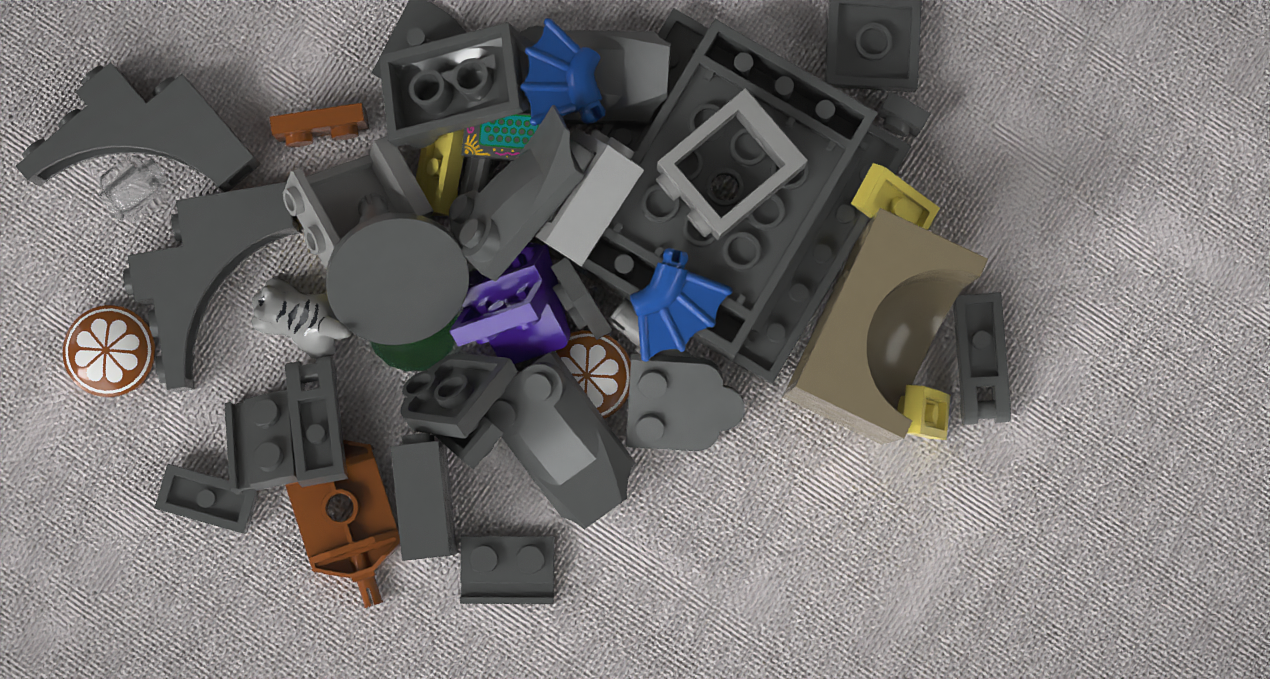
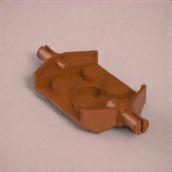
[285,440,400,608]

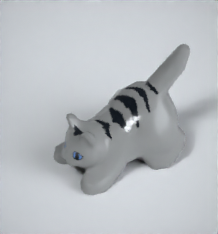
[251,277,351,359]

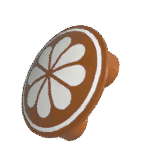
[63,305,155,397]
[547,330,631,419]

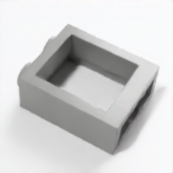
[656,88,808,241]
[535,128,644,267]

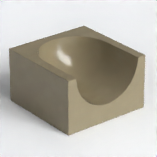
[782,208,988,445]

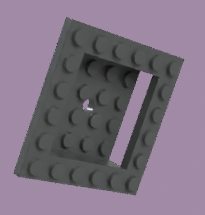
[533,8,911,385]

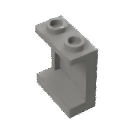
[283,136,433,269]

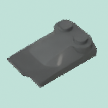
[379,22,536,148]
[520,25,671,124]
[449,105,585,282]
[484,351,636,530]

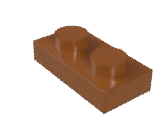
[269,103,369,147]

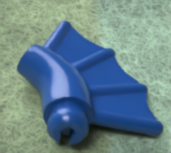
[520,18,606,126]
[630,248,733,362]

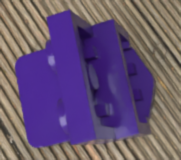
[450,242,570,364]

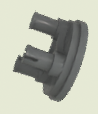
[325,193,469,345]

